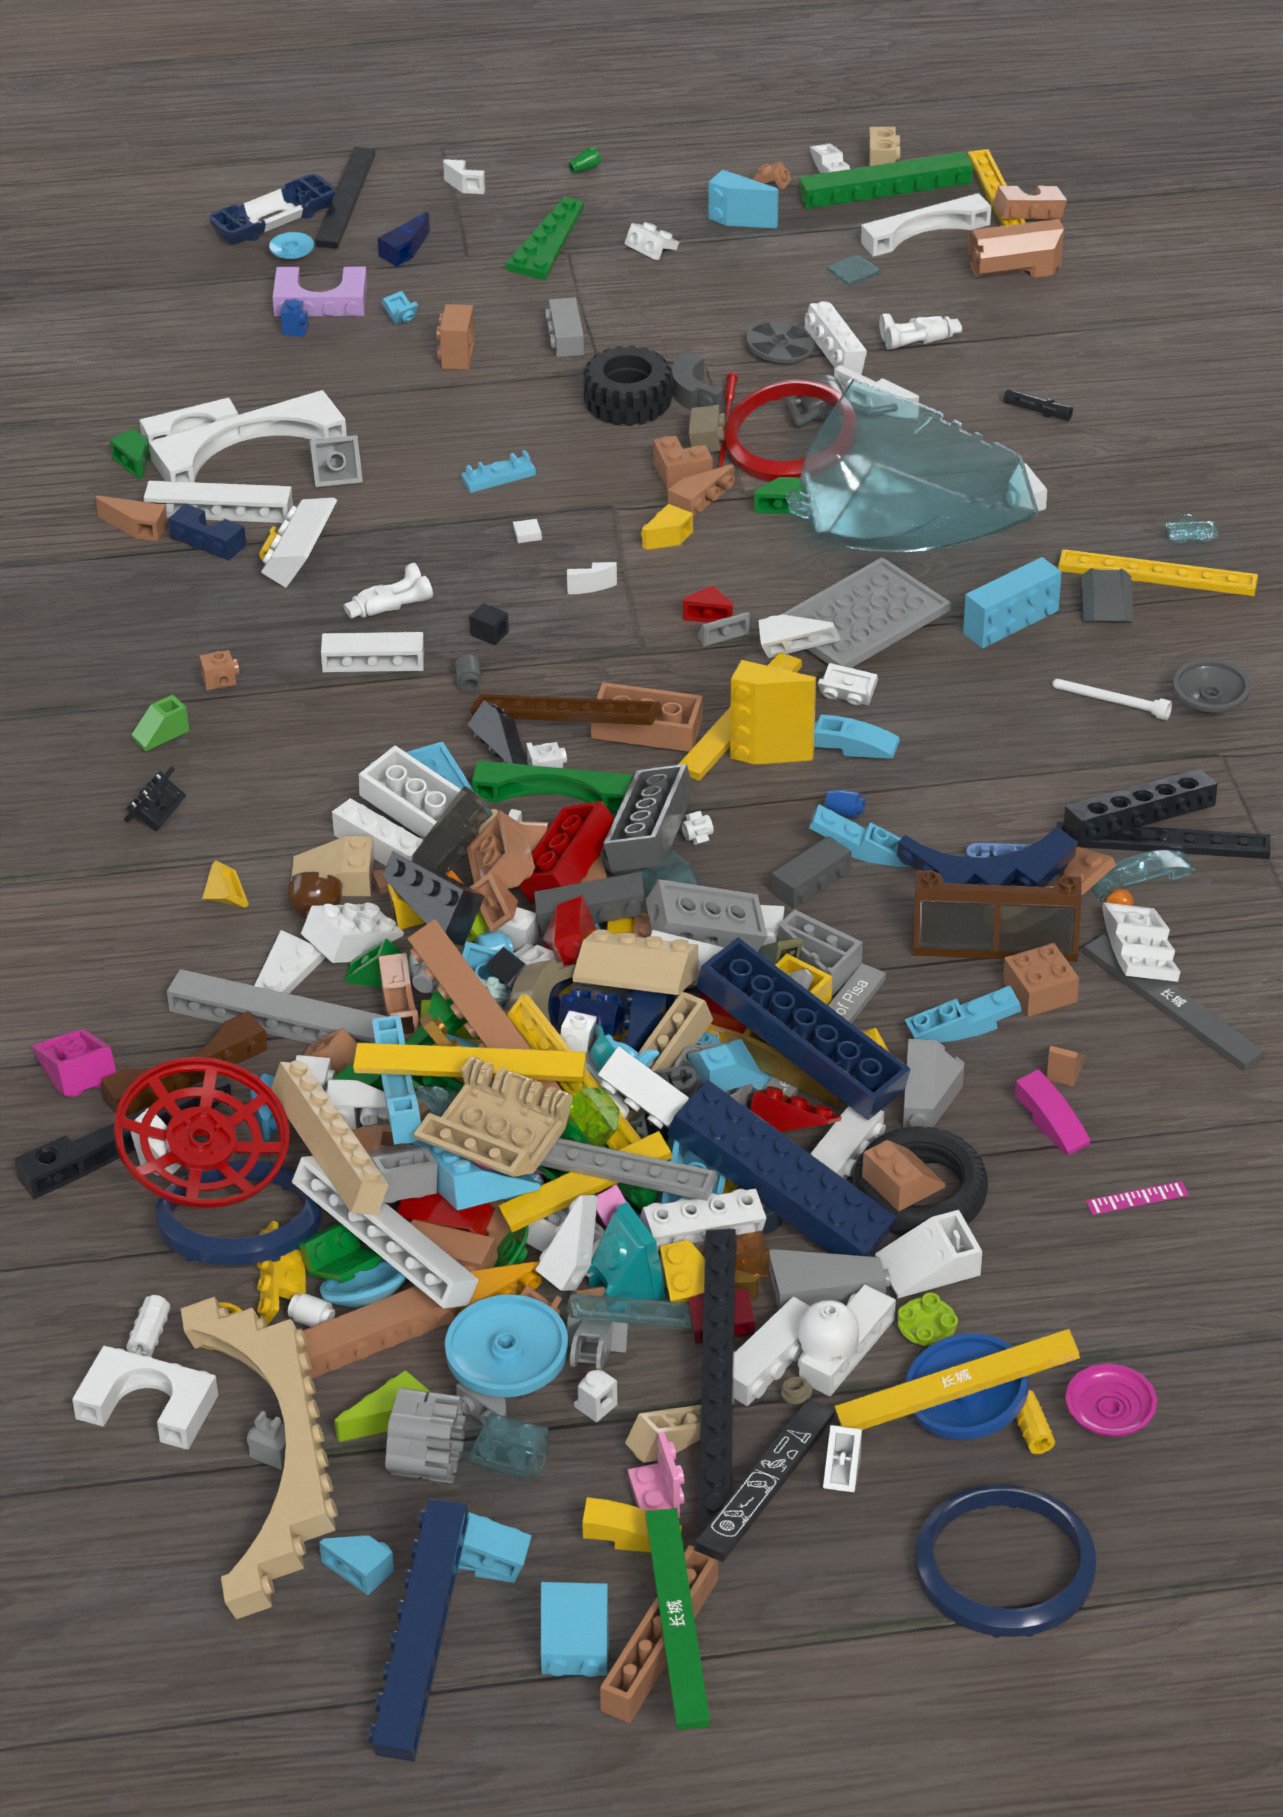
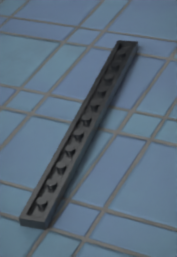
[698,1229,737,1538]

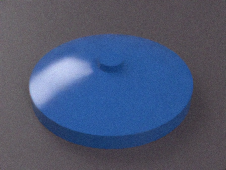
[905,1333,1029,1440]

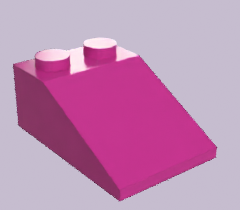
[31,1028,116,1097]

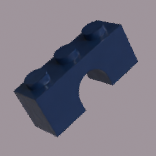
[168,504,246,561]

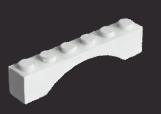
[861,193,991,257]

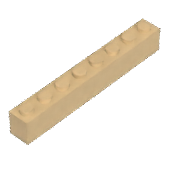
[271,1061,389,1215]

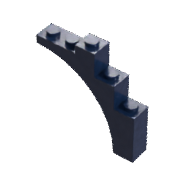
[897,827,1078,908]

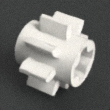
[681,811,713,845]

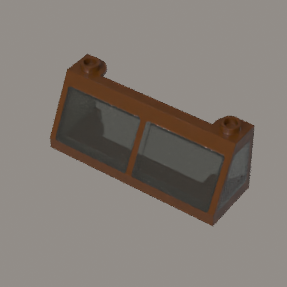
[913,870,1082,962]

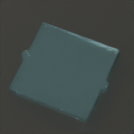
[827,254,881,287]

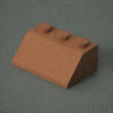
[467,811,535,888]

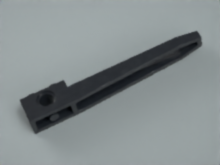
[15,1077,232,1199]

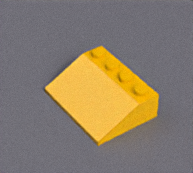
[730,660,816,764]

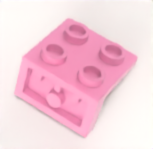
[627,1431,684,1518]

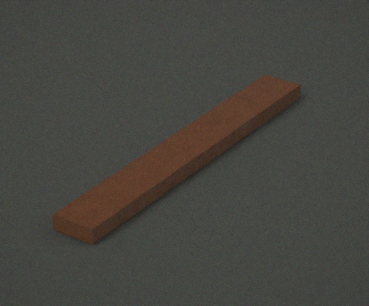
[470,694,662,725]

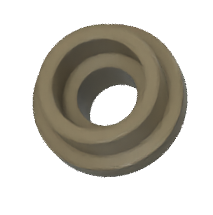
[781,1376,812,1405]

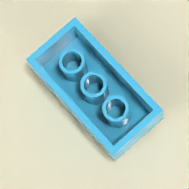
[963,557,1062,649]

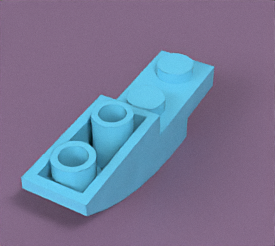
[814,715,900,759]
[809,805,910,867]
[905,985,1022,1042]

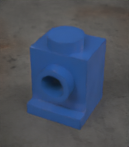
[281,299,310,337]

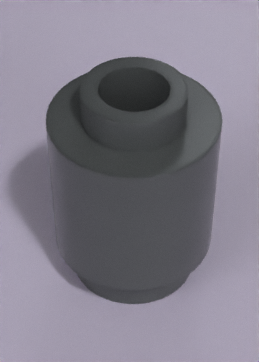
[454,655,482,692]

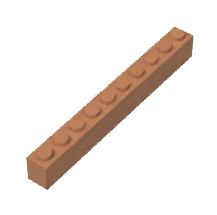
[407,919,583,1138]

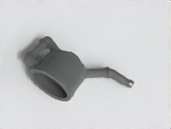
[785,375,898,427]

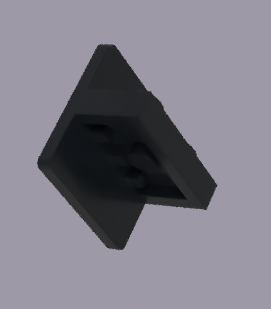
[124,766,186,831]

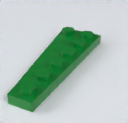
[506,197,584,280]

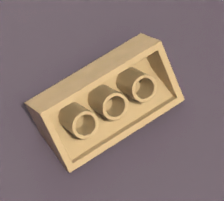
[573,930,699,995]

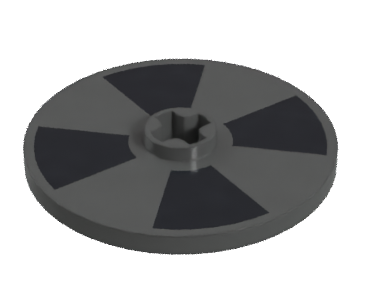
[746,321,814,363]

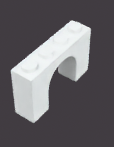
[72,1346,218,1450]

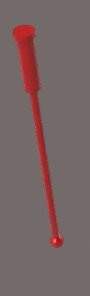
[718,372,738,468]

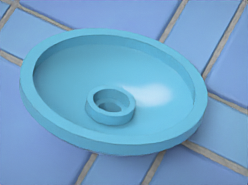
[320,1260,406,1308]

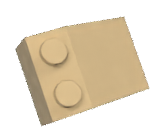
[291,836,374,896]

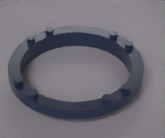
[156,1160,322,1265]
[916,1484,1096,1638]

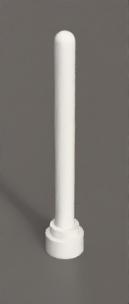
[1052,679,1172,721]

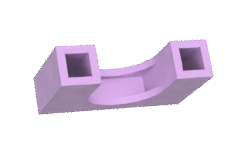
[273,267,367,316]

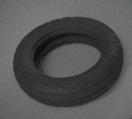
[853,1126,988,1236]

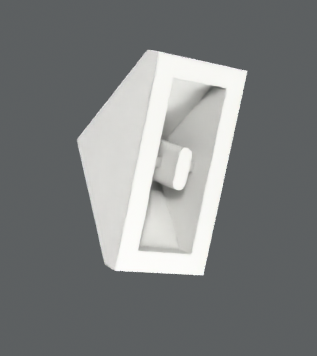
[823,1425,862,1492]

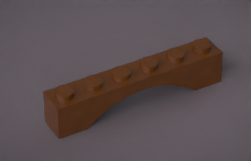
[101,1011,268,1117]

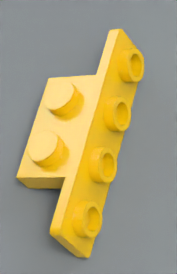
[257,1220,306,1326]

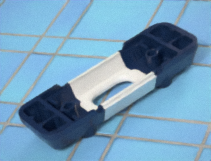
[209,174,335,244]

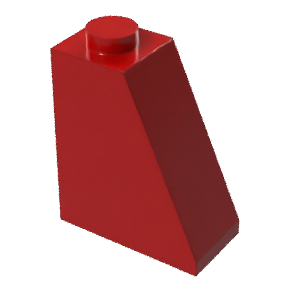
[543,895,597,966]

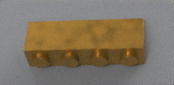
[741,1027,842,1107]

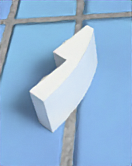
[567,562,617,594]

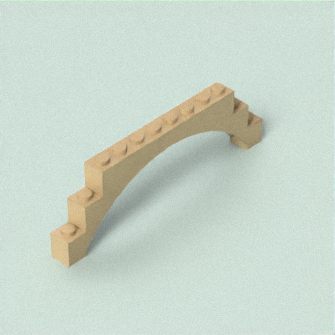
[181,1297,338,1619]

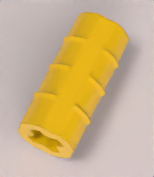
[1016,1390,1055,1454]

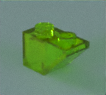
[569,1087,620,1147]

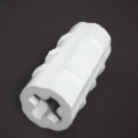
[126,1295,170,1357]

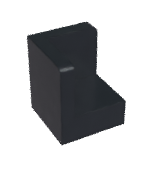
[469,603,509,645]

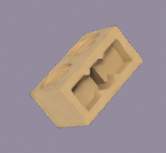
[869,127,900,166]

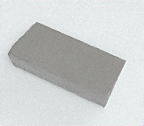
[697,612,750,646]

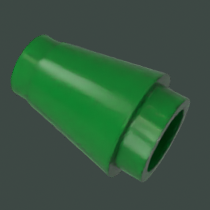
[568,147,602,174]

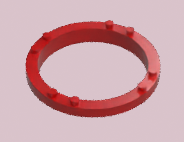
[725,380,857,482]

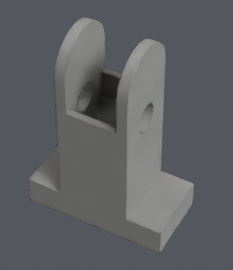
[567,1314,629,1370]

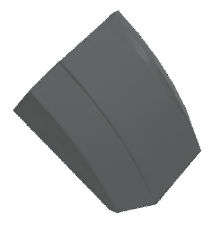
[1080,568,1133,622]

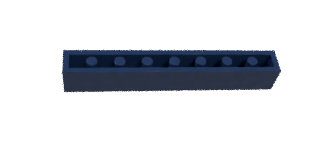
[369,1499,470,1762]

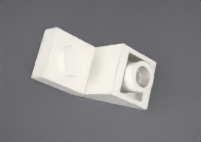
[443,159,485,194]

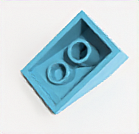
[708,170,779,228]
[541,1582,609,1677]

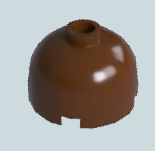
[288,872,343,919]

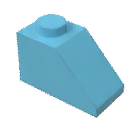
[319,1535,394,1595]

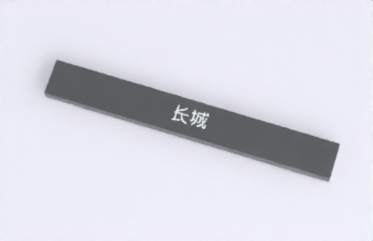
[1084,934,1265,1071]

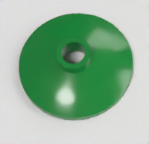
[493,1225,529,1268]

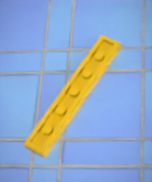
[499,1131,673,1232]

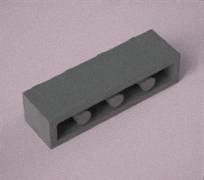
[534,872,648,933]

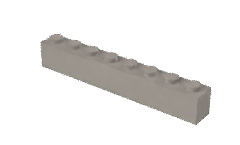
[167,969,387,1044]

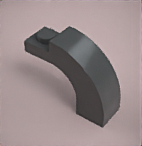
[672,351,722,411]

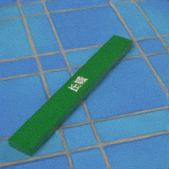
[645,1508,710,1730]

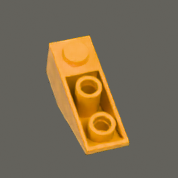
[457,1261,542,1314]

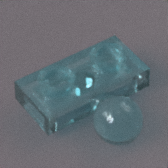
[1165,514,1218,543]

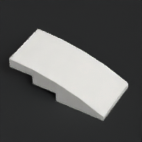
[1102,902,1180,982]

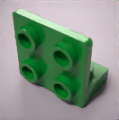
[299,1222,384,1283]

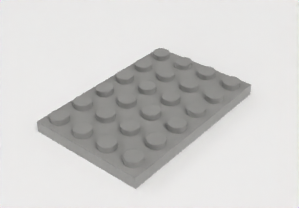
[781,557,951,668]

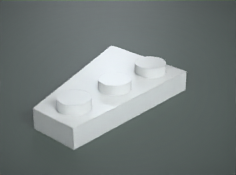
[254,930,326,994]

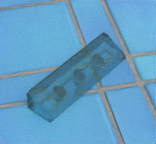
[567,1294,692,1328]

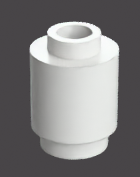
[288,1293,335,1327]

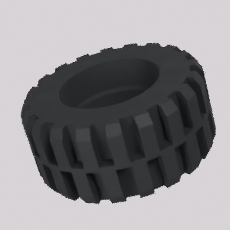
[583,345,672,426]

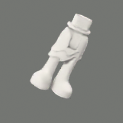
[879,313,962,350]
[343,563,433,619]

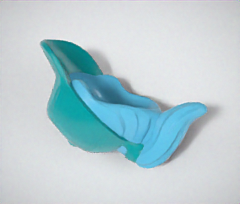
[590,1025,660,1073]

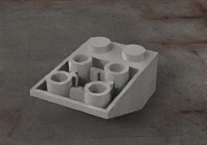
[366,1144,438,1203]

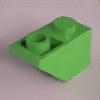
[132,695,189,752]

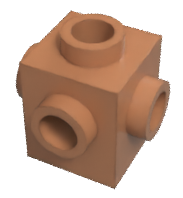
[199,650,239,691]

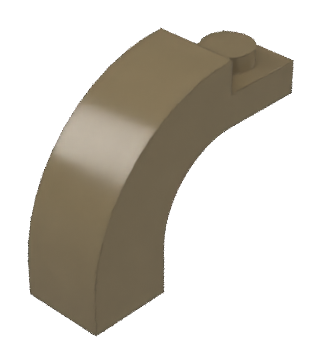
[509,959,575,1040]

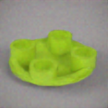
[898,1293,958,1346]

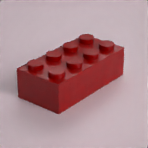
[519,801,614,903]

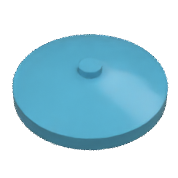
[445,1295,569,1397]

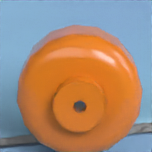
[1105,888,1134,906]

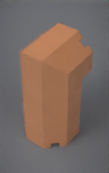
[968,219,1064,278]

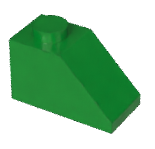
[110,429,149,480]
[754,477,804,515]
[344,938,409,988]

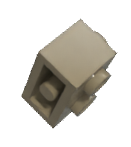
[689,405,726,453]

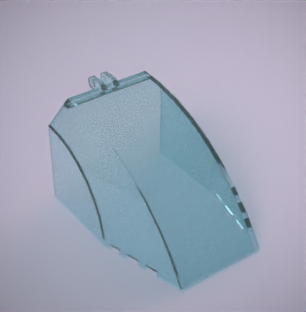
[786,378,1039,552]

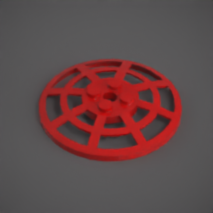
[114,1057,290,1208]

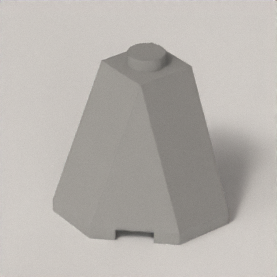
[903,1039,964,1128]

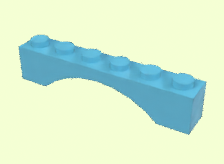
[372,1015,421,1144]

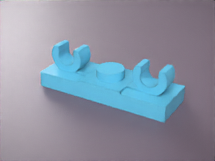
[461,450,536,493]

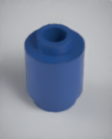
[825,789,866,819]

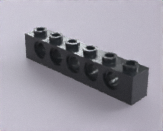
[1063,768,1218,843]

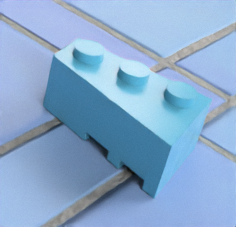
[458,1512,532,1583]

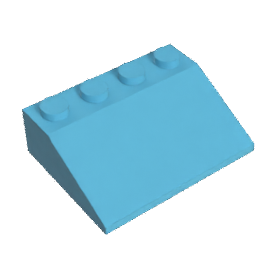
[413,1140,540,1210]

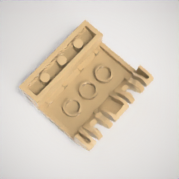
[413,1057,573,1177]

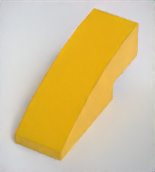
[583,1497,682,1553]

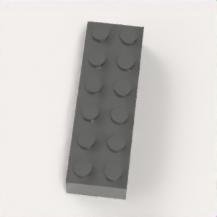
[604,764,694,873]

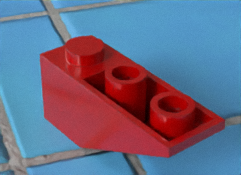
[750,1086,842,1132]

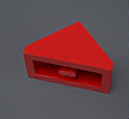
[683,585,733,623]

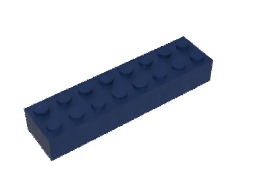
[696,937,911,1121]
[668,1080,897,1257]

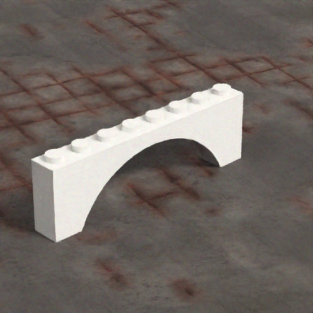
[149,390,347,483]

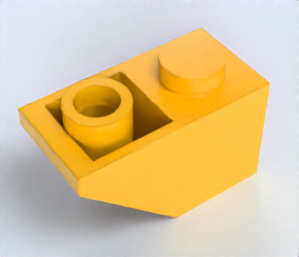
[641,504,693,550]

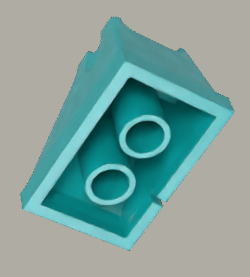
[587,1202,666,1313]

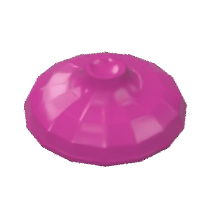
[1065,1364,1158,1438]

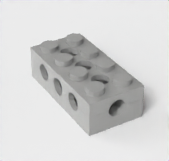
[646,879,768,952]

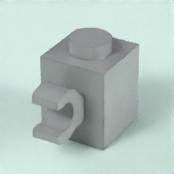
[247,1411,286,1470]

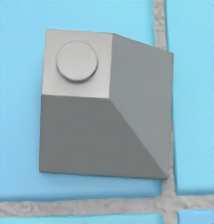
[309,435,363,488]

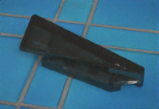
[412,786,493,874]

